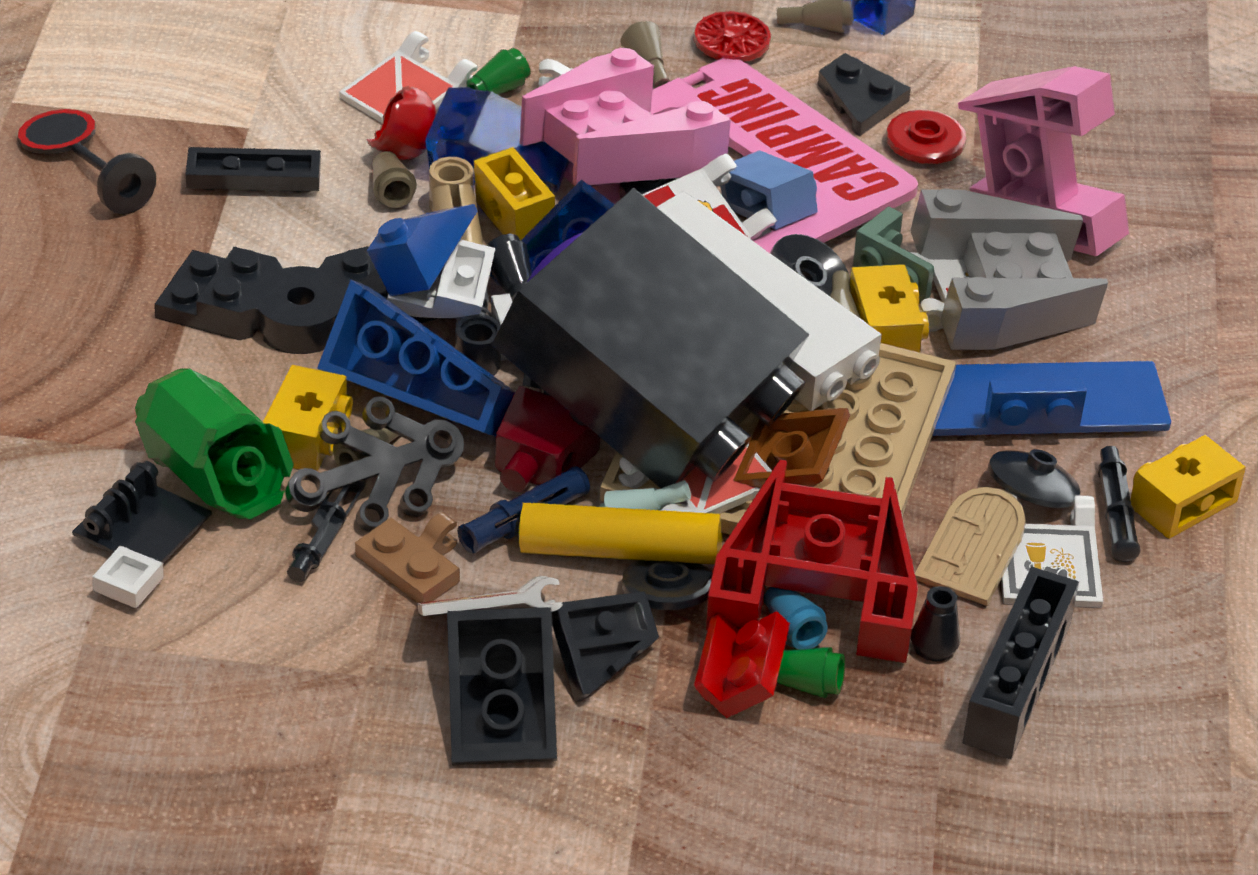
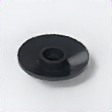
[770,234,848,296]
[988,449,1081,508]

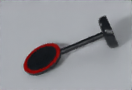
[18,109,156,215]

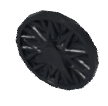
[622,560,713,610]

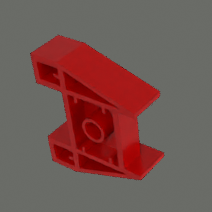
[706,460,918,663]

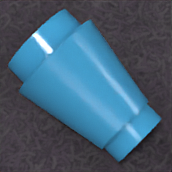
[764,587,828,650]

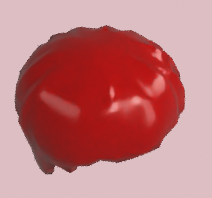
[367,86,438,160]

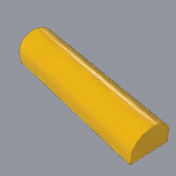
[519,502,722,565]

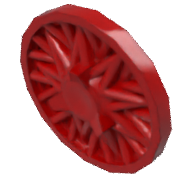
[694,11,771,62]
[886,110,966,164]

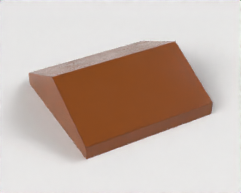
[733,408,850,488]

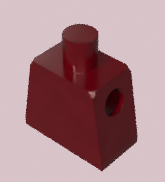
[495,385,600,492]

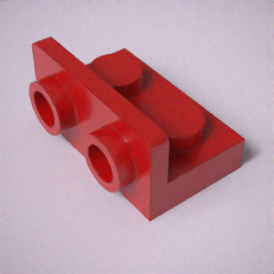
[694,611,790,718]

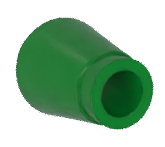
[466,48,531,103]
[777,647,845,698]

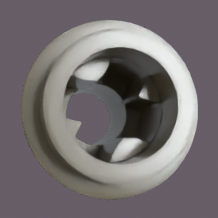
[372,151,417,208]

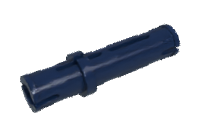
[457,466,590,554]

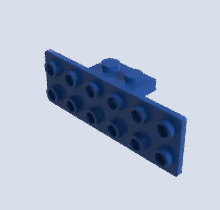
[932,361,1172,436]

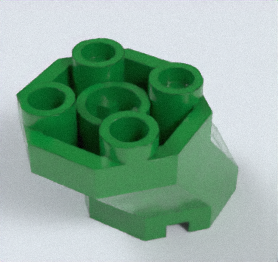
[135,368,294,519]

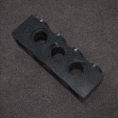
[962,566,1079,760]

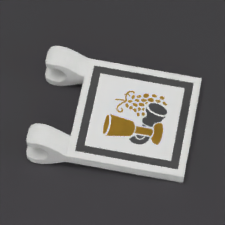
[1001,493,1103,608]

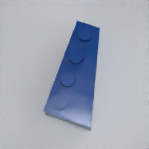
[317,280,515,437]

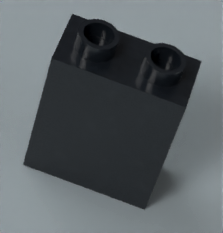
[492,188,810,488]

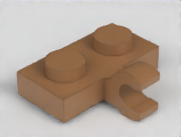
[355,512,460,603]

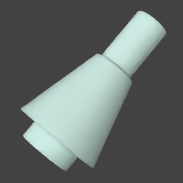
[600,480,691,510]

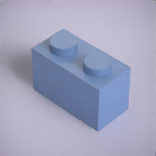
[720,150,818,230]

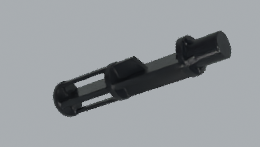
[1098,446,1141,562]
[287,480,366,582]

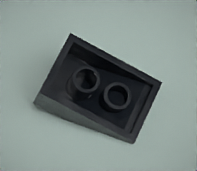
[447,607,557,765]

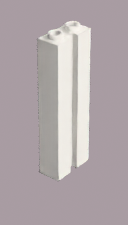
[657,191,882,411]

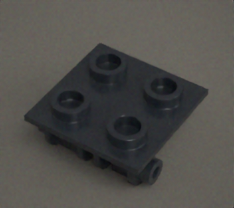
[72,461,212,563]

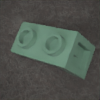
[853,206,934,303]

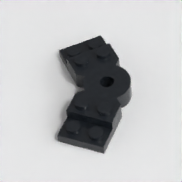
[154,246,439,354]

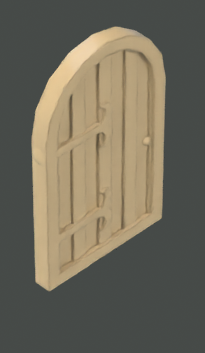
[915,487,1026,606]

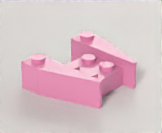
[520,48,731,186]
[958,66,1129,256]

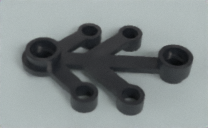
[285,397,464,532]

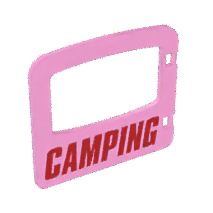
[547,59,918,253]

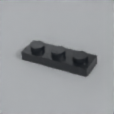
[185,147,321,192]

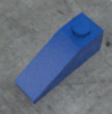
[367,204,478,296]

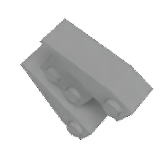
[910,188,1108,350]

